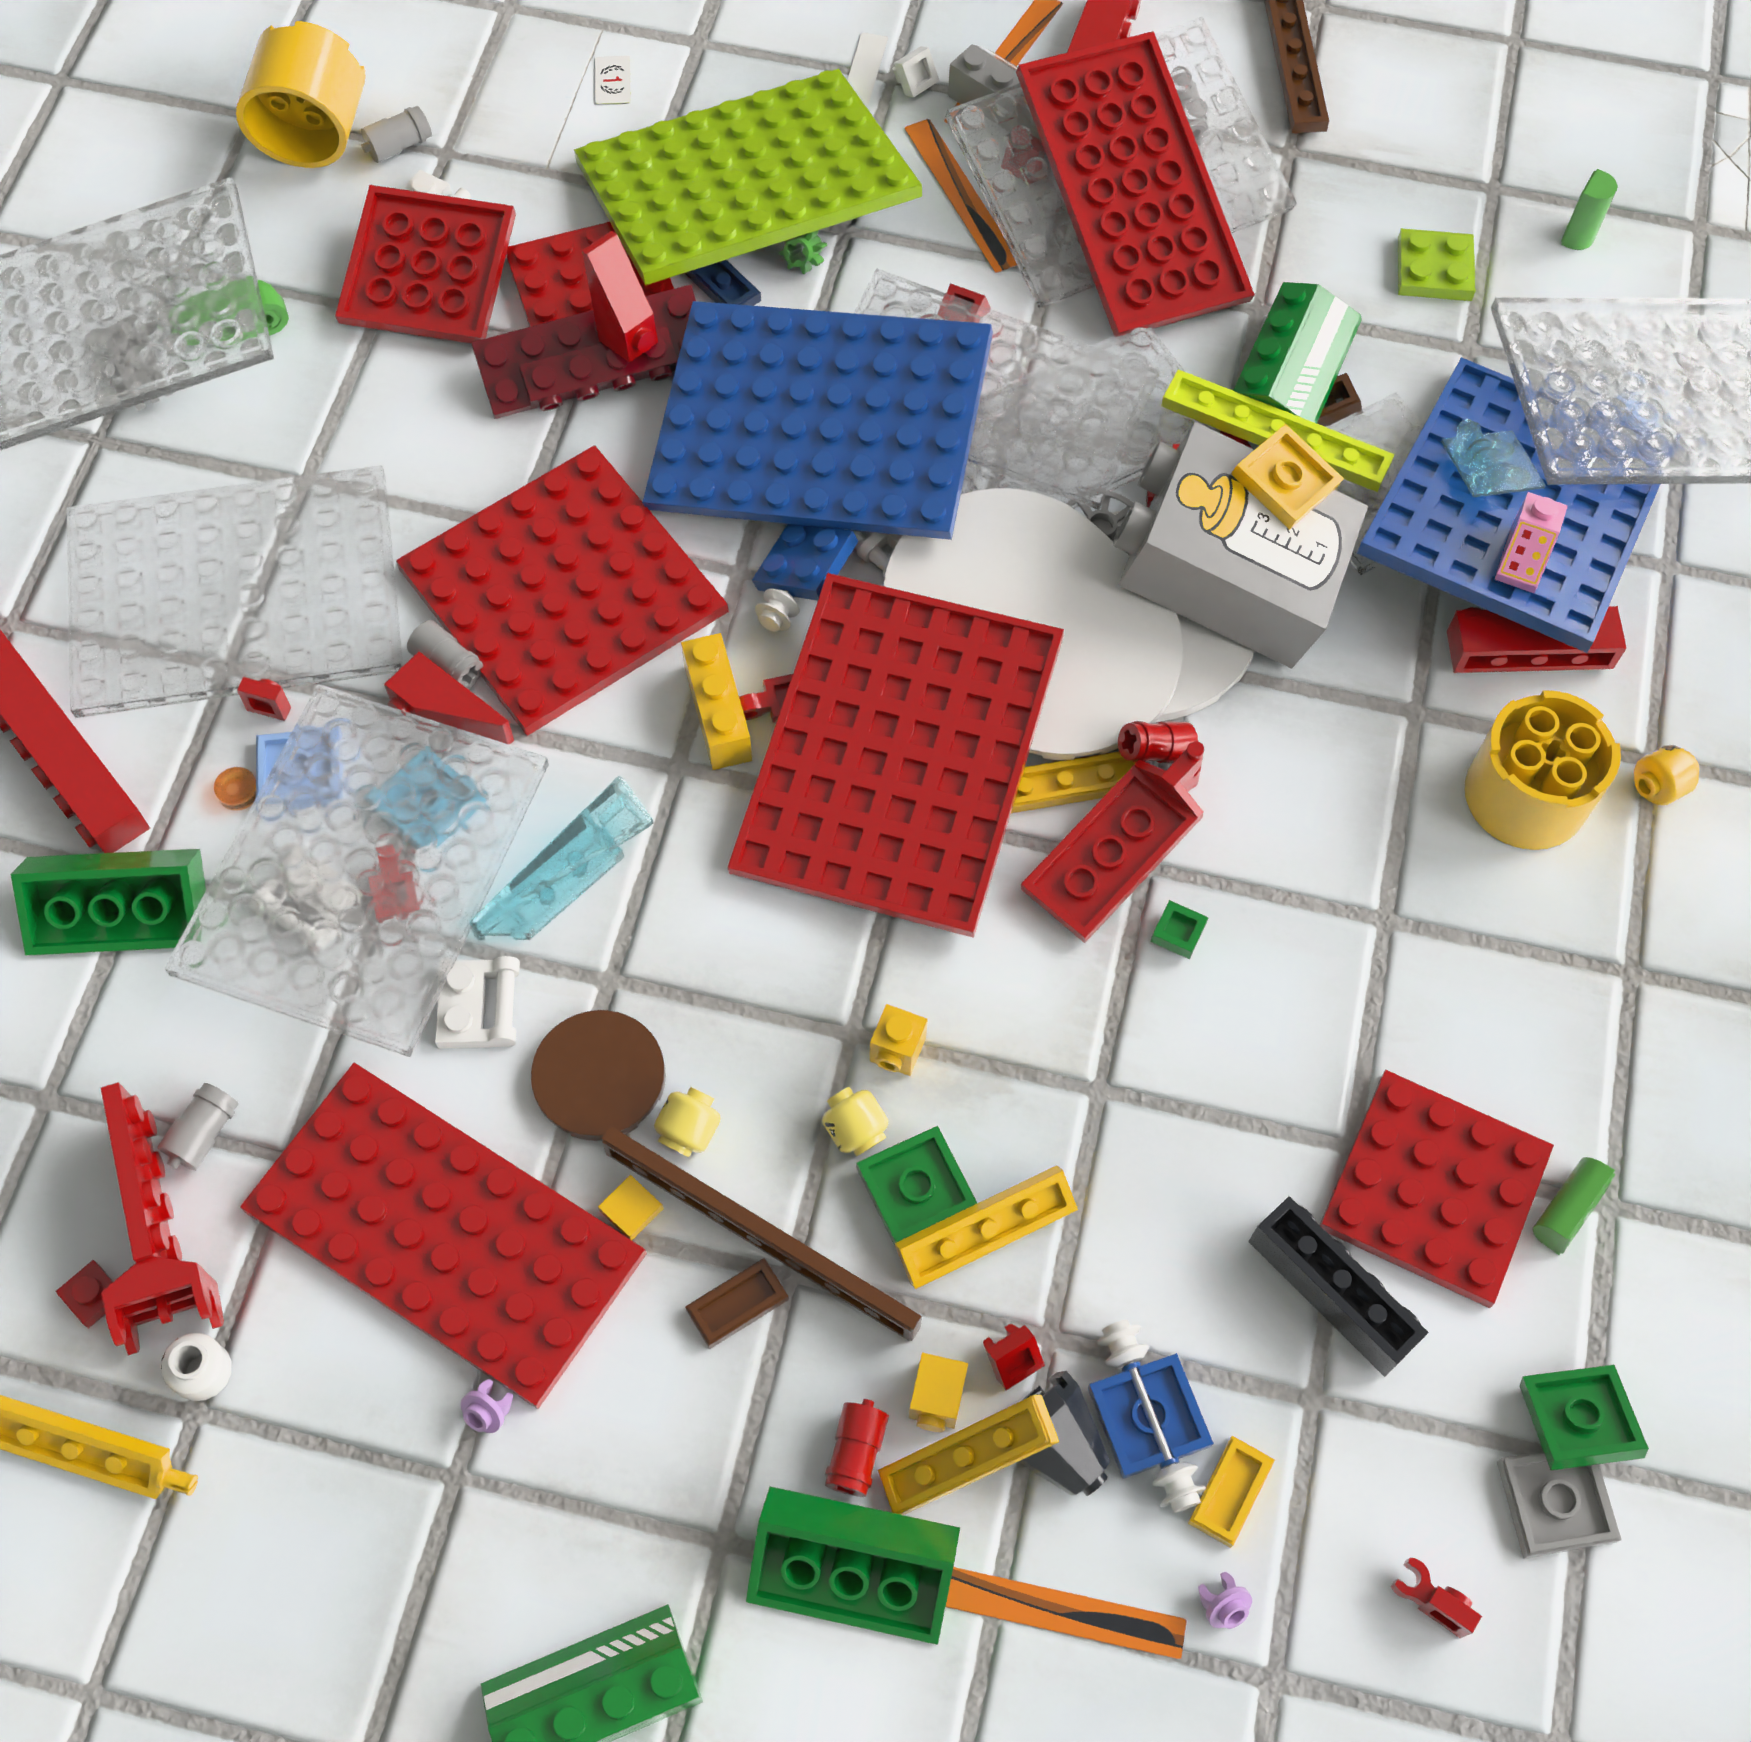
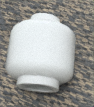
[161,1333,231,1401]

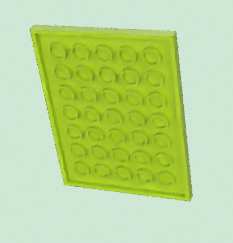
[574,68,922,285]

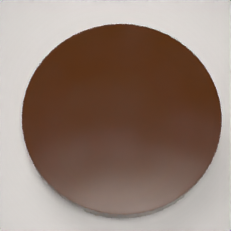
[531,1010,666,1141]

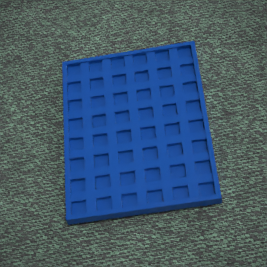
[642,301,993,540]
[1357,357,1677,653]

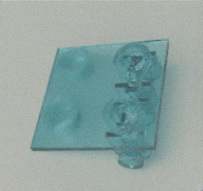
[1441,419,1546,497]

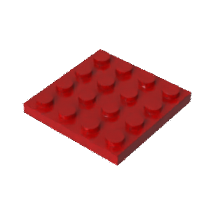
[335,185,516,343]
[506,221,674,327]
[1320,1069,1554,1308]

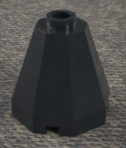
[1018,1370,1110,1496]

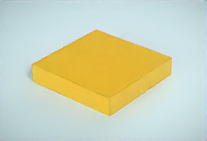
[1231,424,1344,530]

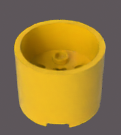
[236,21,366,168]
[1464,690,1621,850]

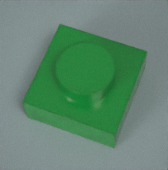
[1150,900,1209,960]

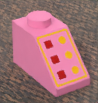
[1495,492,1567,593]

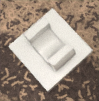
[892,46,939,97]

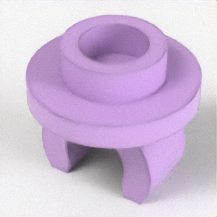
[461,1379,513,1433]
[1198,1572,1252,1629]

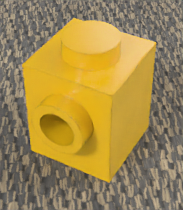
[870,1004,928,1076]

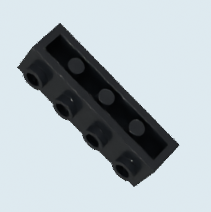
[1248,1196,1429,1377]

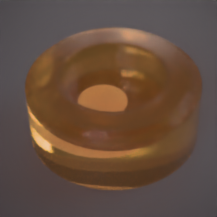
[214,767,256,811]

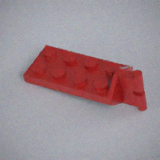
[1021,741,1204,943]

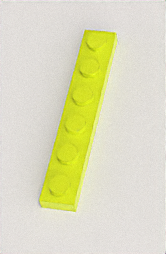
[1161,369,1395,492]

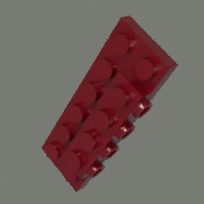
[471,284,696,419]

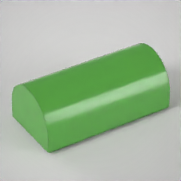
[1561,169,1618,250]
[1532,1157,1616,1255]

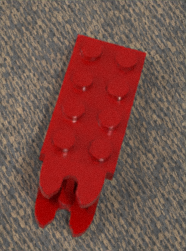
[100,1082,224,1356]

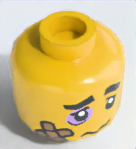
[1634,745,1699,805]

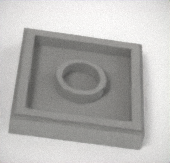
[1497,1451,1622,1559]

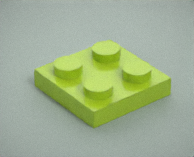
[1398,228,1476,301]

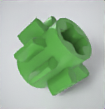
[779,230,827,274]

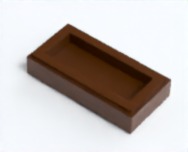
[685,1258,789,1349]

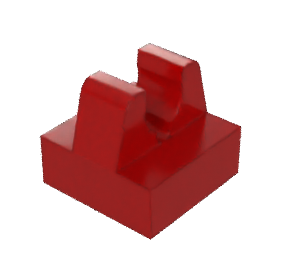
[983,1324,1045,1391]

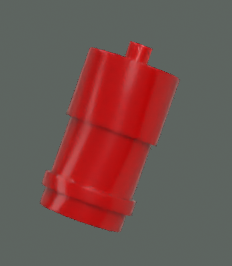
[1118,721,1198,763]
[825,1399,889,1497]

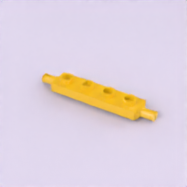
[0,1395,198,1499]

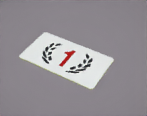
[595,56,631,104]

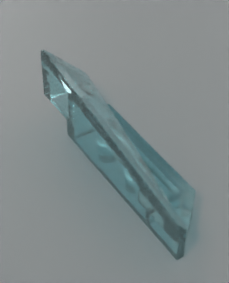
[469,776,654,940]

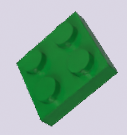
[856,1126,977,1248]
[1519,1365,1649,1470]

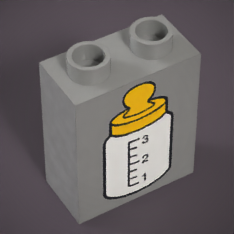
[1113,421,1368,669]

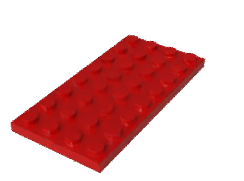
[1016,31,1255,339]
[240,1062,647,1409]

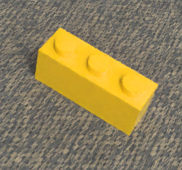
[681,633,752,770]

